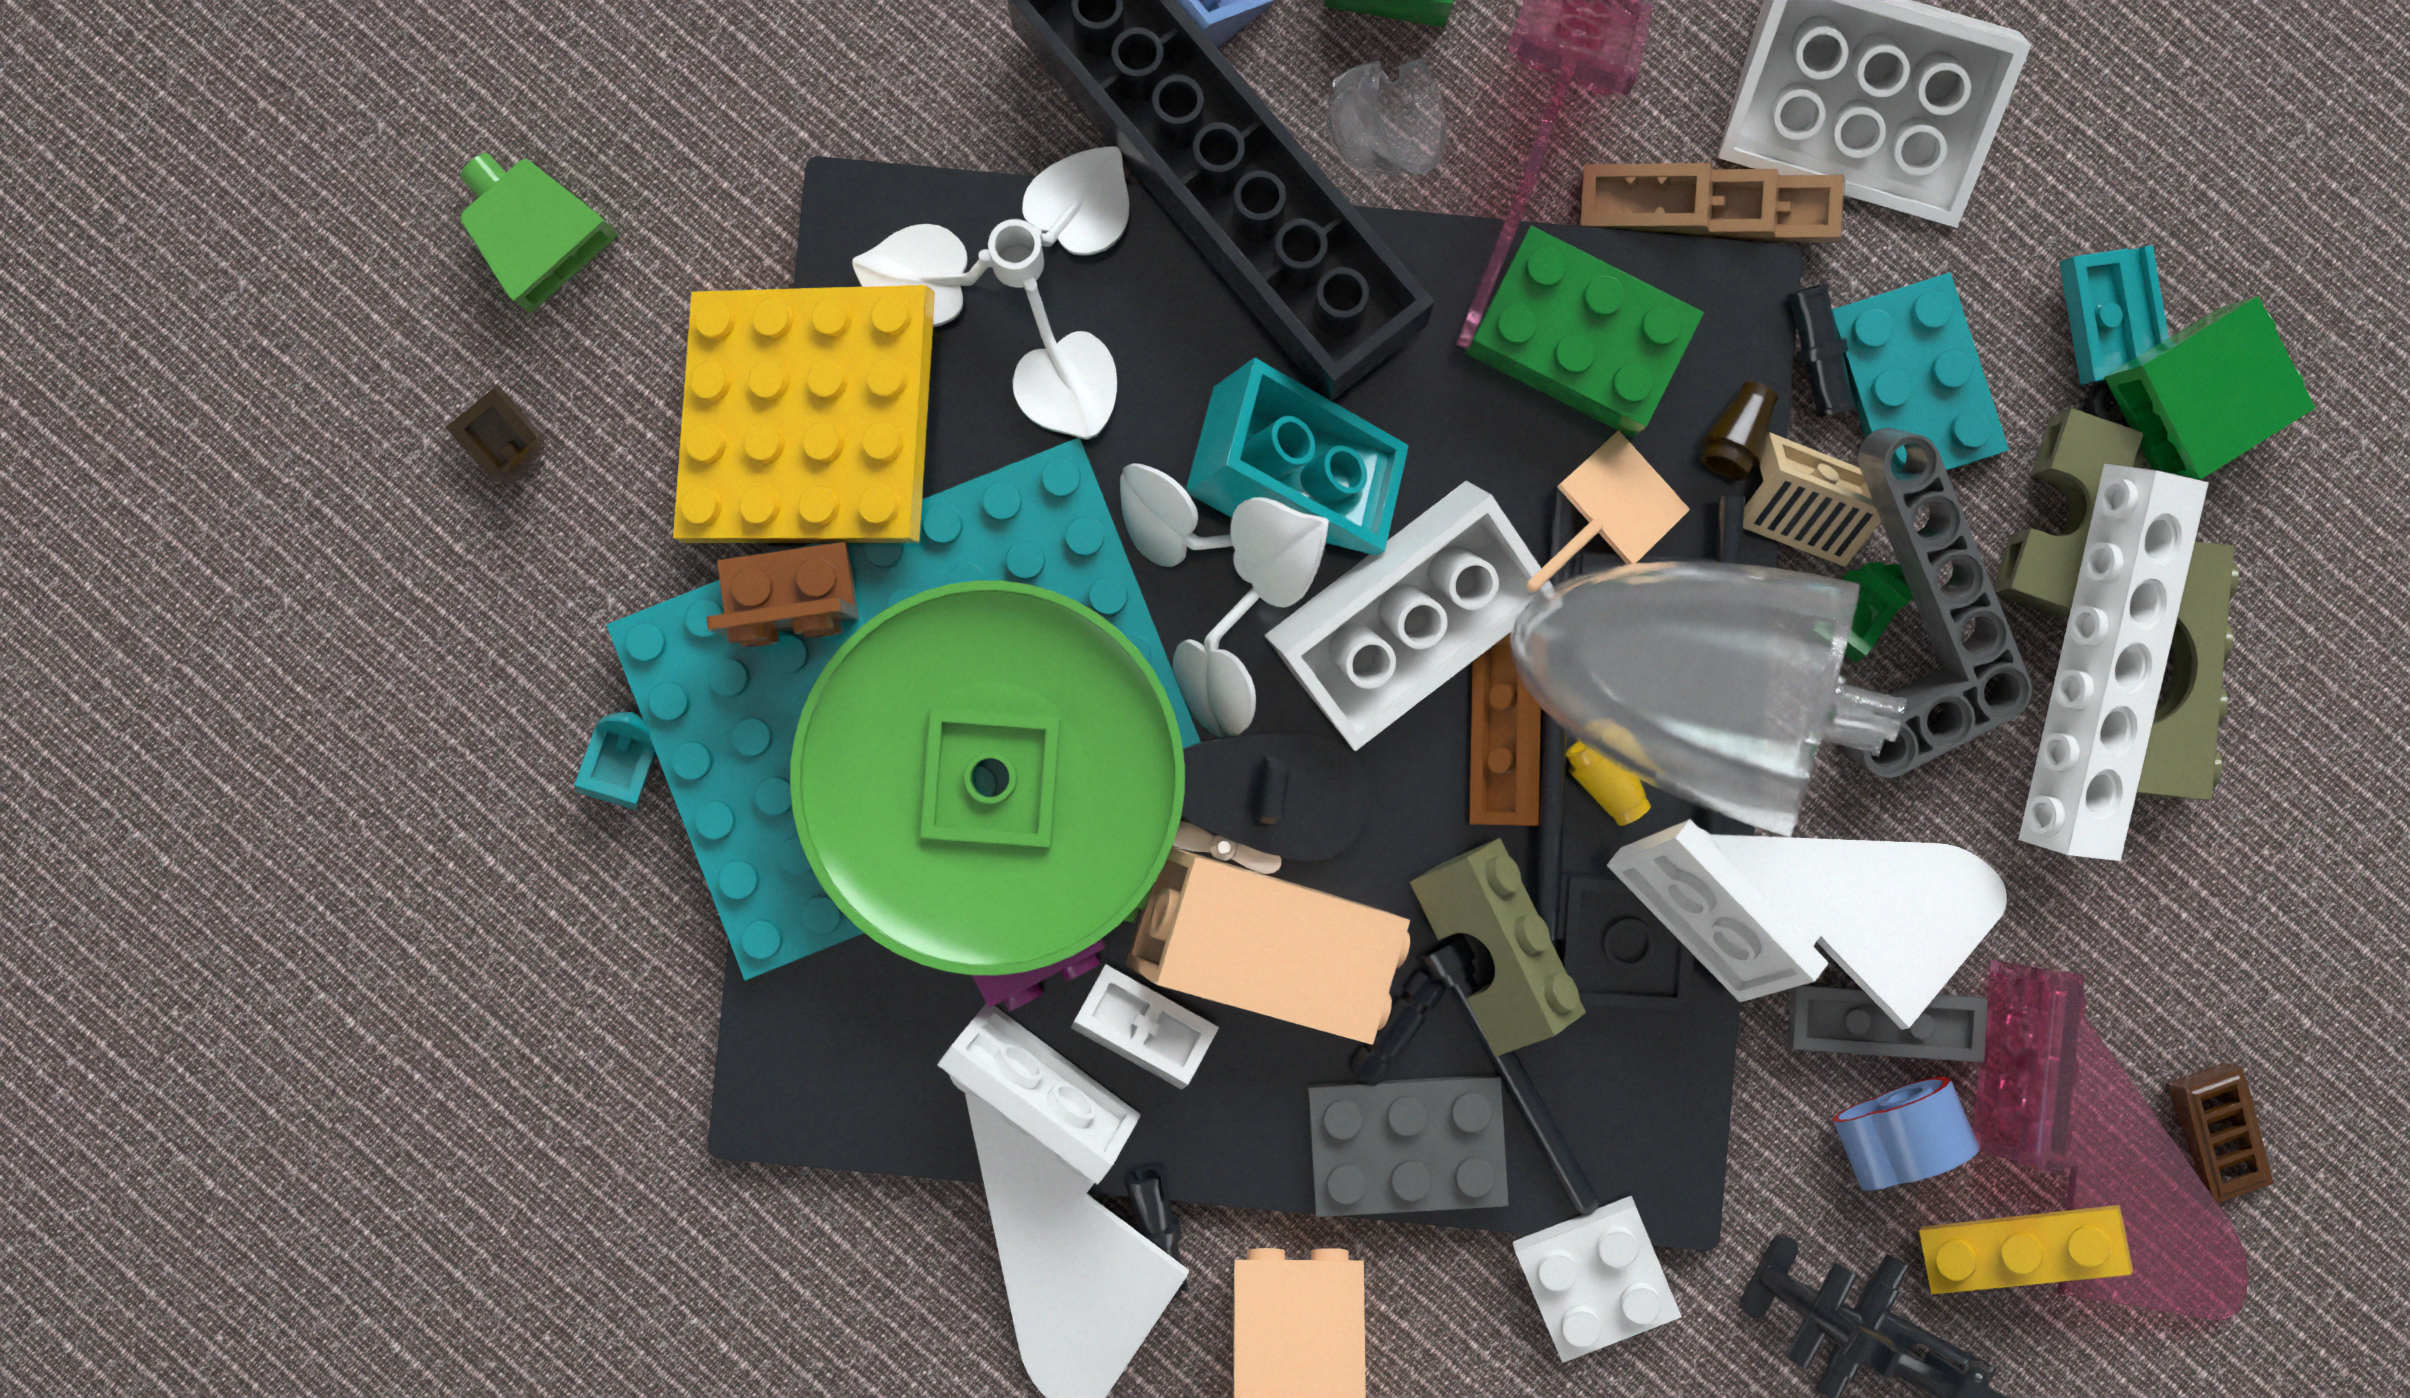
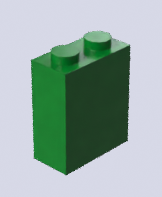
[2104,296,2316,480]

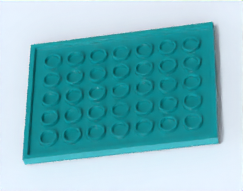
[606,438,1201,980]

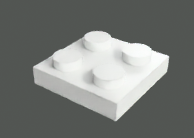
[1513,1196,1682,1363]

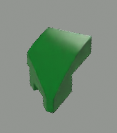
[1806,561,1913,663]

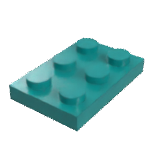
[1832,272,2009,475]

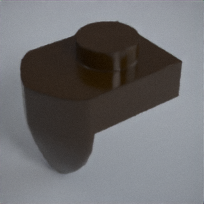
[445,385,545,483]

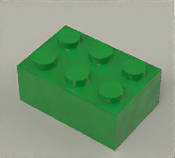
[1465,225,1704,438]

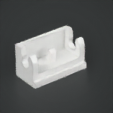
[1071,965,1219,1090]

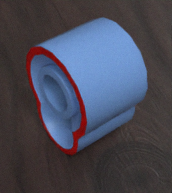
[1832,1077,1980,1191]

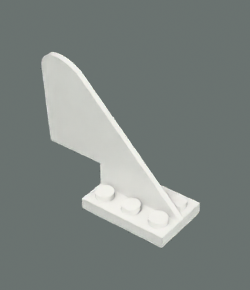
[1607,820,2007,1030]
[938,1003,1189,1398]

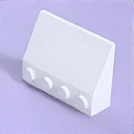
[1717,0,2031,228]

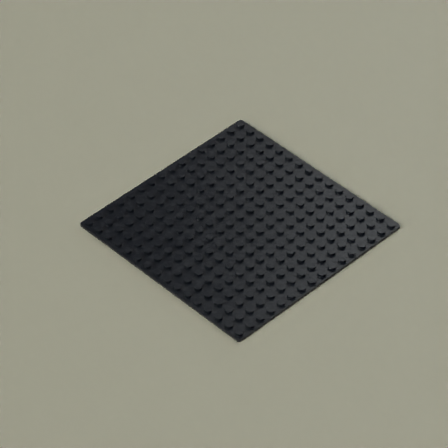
[708,156,1802,1251]

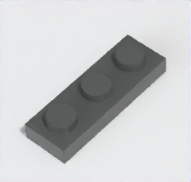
[1787,985,1988,1062]

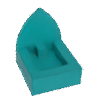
[574,712,656,811]

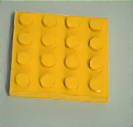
[673,285,935,543]

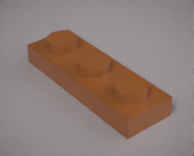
[1470,632,1542,826]

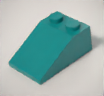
[1185,357,1409,556]

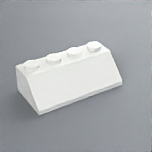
[1264,481,1559,751]

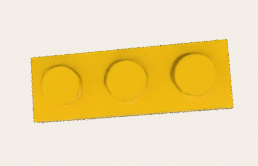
[1919,1205,2133,1295]

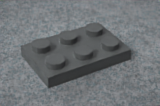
[1308,1074,1508,1217]

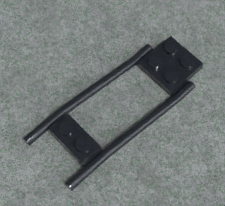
[1534,487,1745,1011]

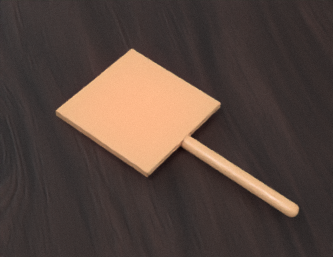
[1527,430,1690,592]

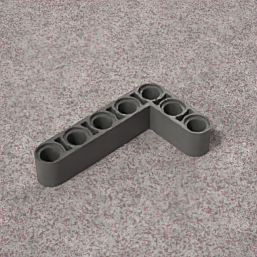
[1839,428,2032,778]

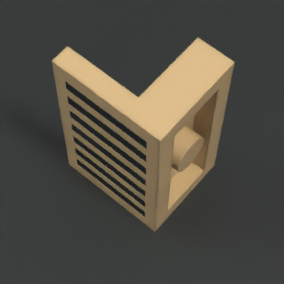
[1743,432,1881,567]

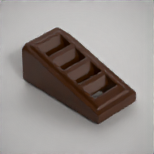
[2165,1062,2274,1205]

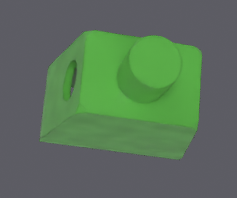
[460,153,618,313]

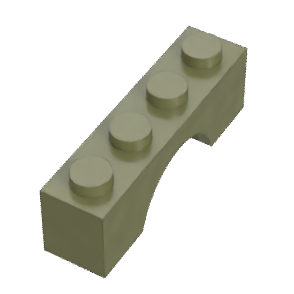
[2136,542,2239,800]

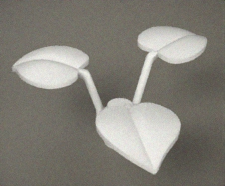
[852,146,1130,439]
[1120,463,1329,738]

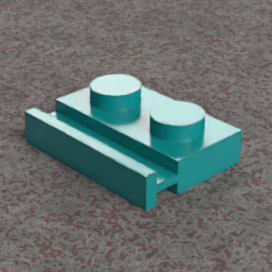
[2059,245,2169,385]

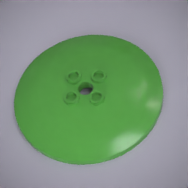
[790,581,1185,975]

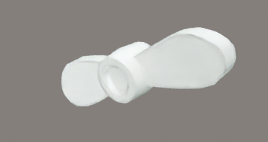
[1173,821,1281,874]

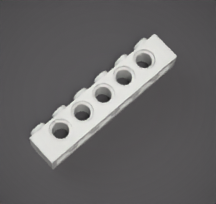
[2019,464,2209,861]

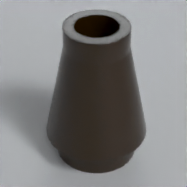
[1700,381,1778,480]

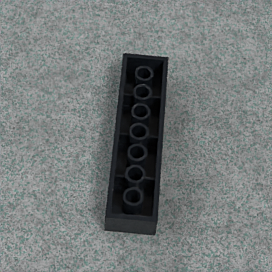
[1008,0,1435,401]

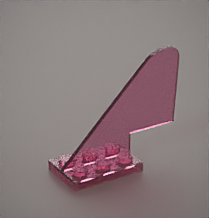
[1456,0,1654,349]
[1973,960,2248,1320]

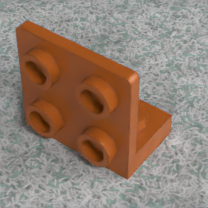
[706,542,859,648]

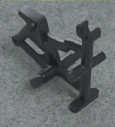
[1740,1234,2011,1398]

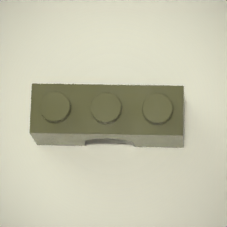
[1993,408,2144,618]
[1410,838,1586,1057]

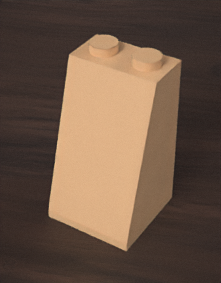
[1125,847,1410,1045]
[1233,1248,1366,1398]

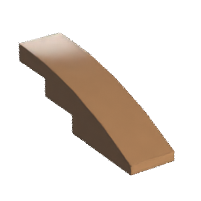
[1580,163,1845,243]

